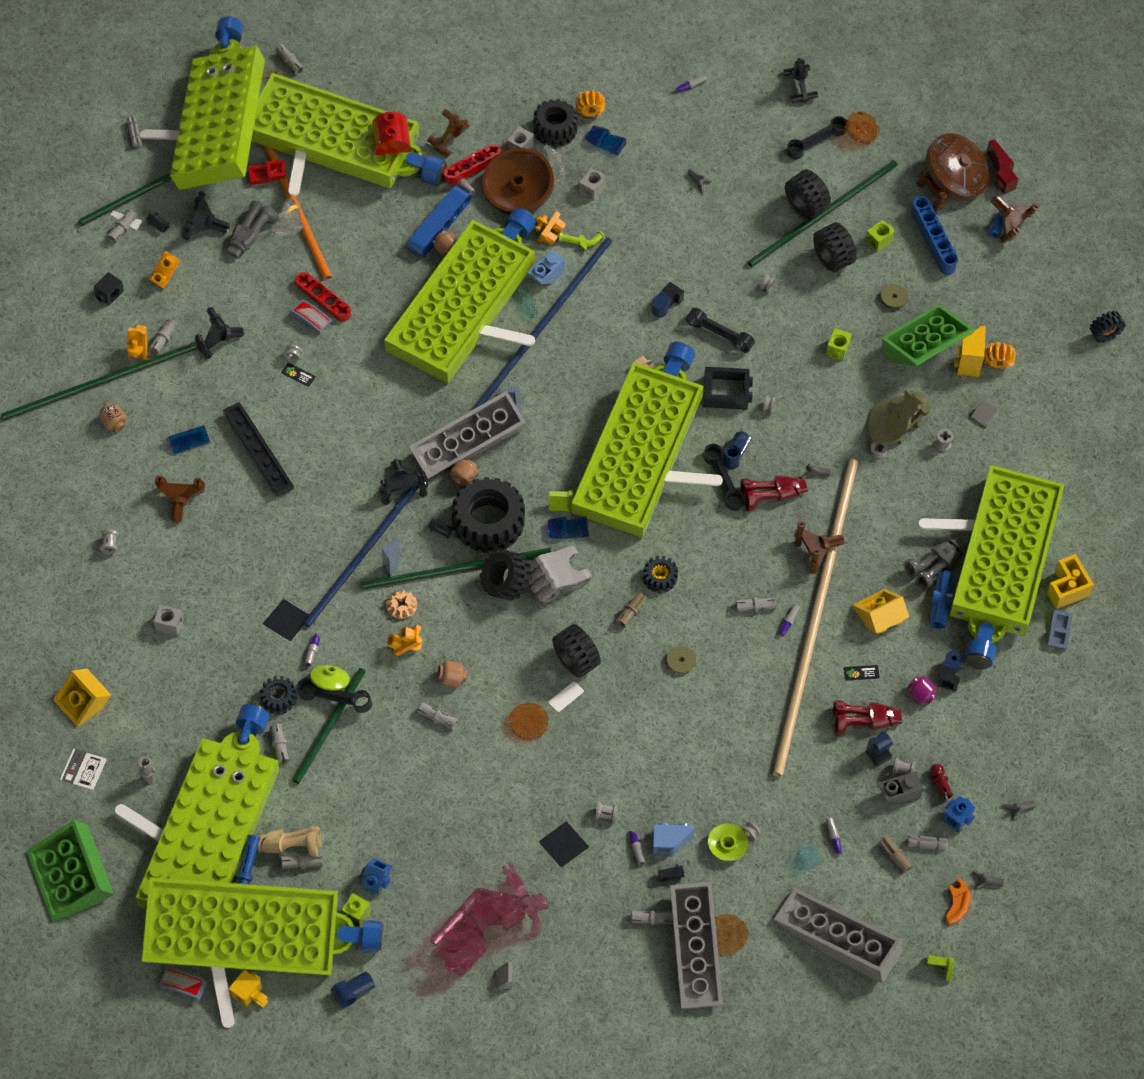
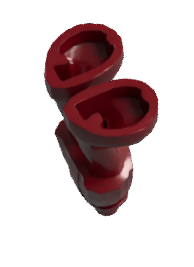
[740,475,808,512]
[833,700,902,736]

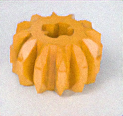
[575,89,605,118]
[984,342,1016,369]

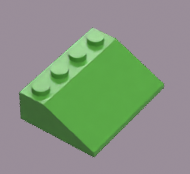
[881,304,974,366]
[26,820,114,921]

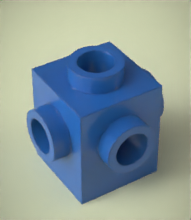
[942,795,976,832]
[360,858,392,893]

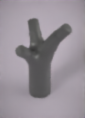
[688,168,712,193]
[801,463,831,479]
[1003,800,1036,820]
[972,870,1004,890]

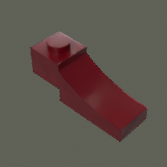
[986,139,1019,195]

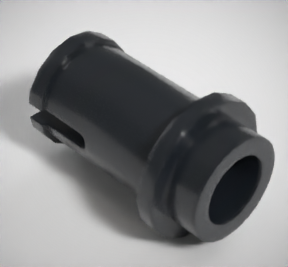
[146,212,170,233]
[428,517,454,539]
[658,864,685,883]

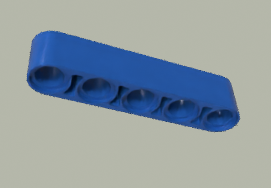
[407,186,472,257]
[911,196,958,275]

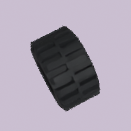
[533,99,578,147]
[784,169,831,219]
[813,222,857,272]
[480,549,532,600]
[552,624,601,678]

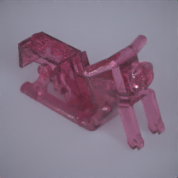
[430,863,548,977]

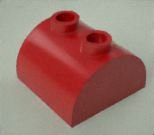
[372,112,411,155]

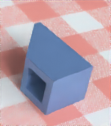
[527,250,565,284]
[653,823,694,855]

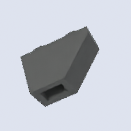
[878,772,923,804]

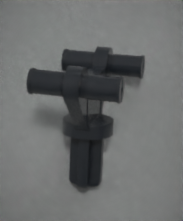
[783,58,818,103]
[183,191,230,240]
[194,307,244,359]
[379,458,428,505]

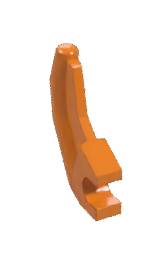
[946,878,971,925]

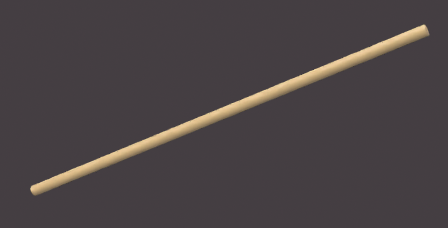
[773,459,858,777]

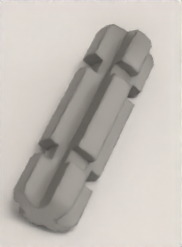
[127,116,142,148]
[907,835,948,850]

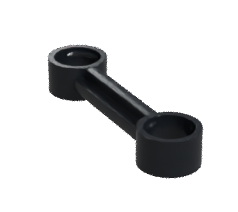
[787,116,848,159]
[686,307,755,353]
[703,443,744,511]
[296,678,373,713]

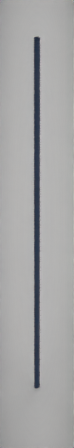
[303,237,612,628]

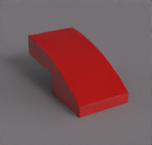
[248,160,286,185]

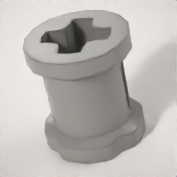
[934,429,954,452]
[99,529,119,554]
[892,758,916,775]
[595,802,618,823]

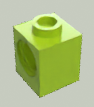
[865,220,895,252]
[826,328,852,360]
[342,893,371,927]

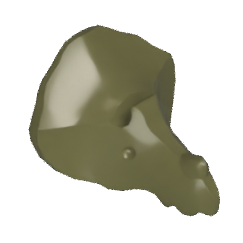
[868,391,930,444]

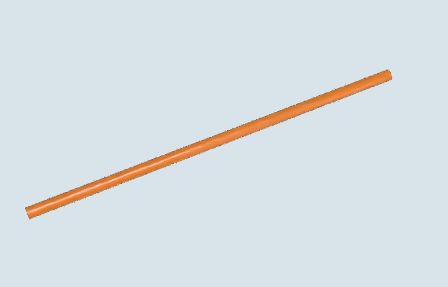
[263,145,332,280]

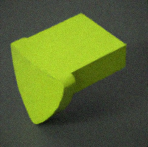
[549,490,574,512]
[926,955,954,982]

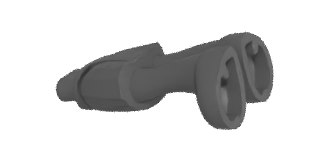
[226,200,279,258]
[904,537,967,589]

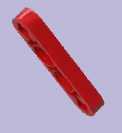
[443,144,501,185]
[295,272,351,322]

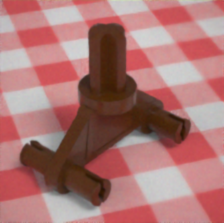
[427,109,469,158]
[917,165,950,215]
[991,195,1039,243]
[155,475,205,522]
[794,521,845,574]

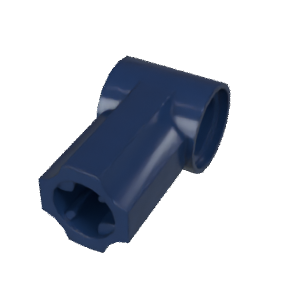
[723,431,751,469]
[330,971,375,1008]

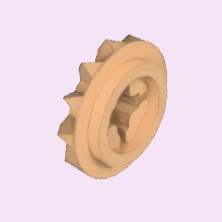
[386,590,417,619]

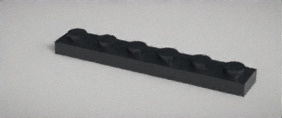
[223,402,294,497]

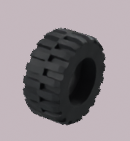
[452,477,525,552]

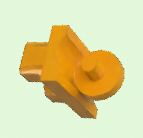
[535,211,566,246]
[149,251,181,289]
[127,325,147,360]
[387,625,422,656]

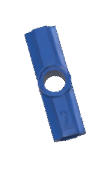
[929,571,955,629]

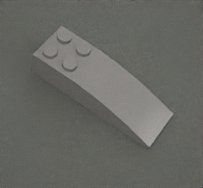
[409,391,526,479]
[670,882,723,1009]
[774,888,903,984]

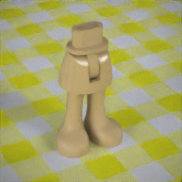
[257,826,321,857]

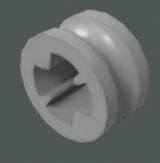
[760,274,776,293]
[284,344,302,362]
[763,395,776,413]
[870,442,888,459]
[742,821,761,841]

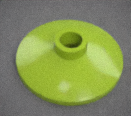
[310,665,350,691]
[708,823,748,862]

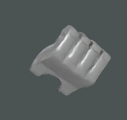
[529,546,592,603]

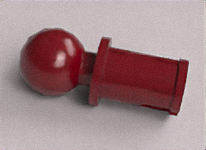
[929,764,953,800]

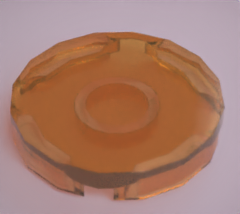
[845,111,880,144]
[509,702,549,741]
[715,914,748,954]

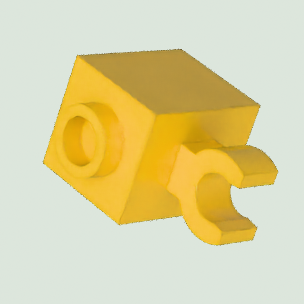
[229,969,268,1008]

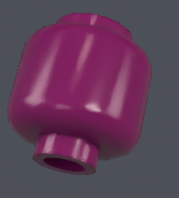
[907,676,936,705]

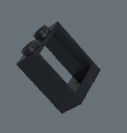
[703,367,753,410]

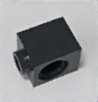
[94,272,124,305]

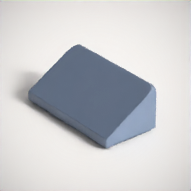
[382,539,401,577]

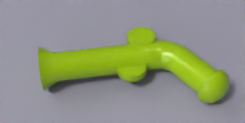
[559,231,604,252]

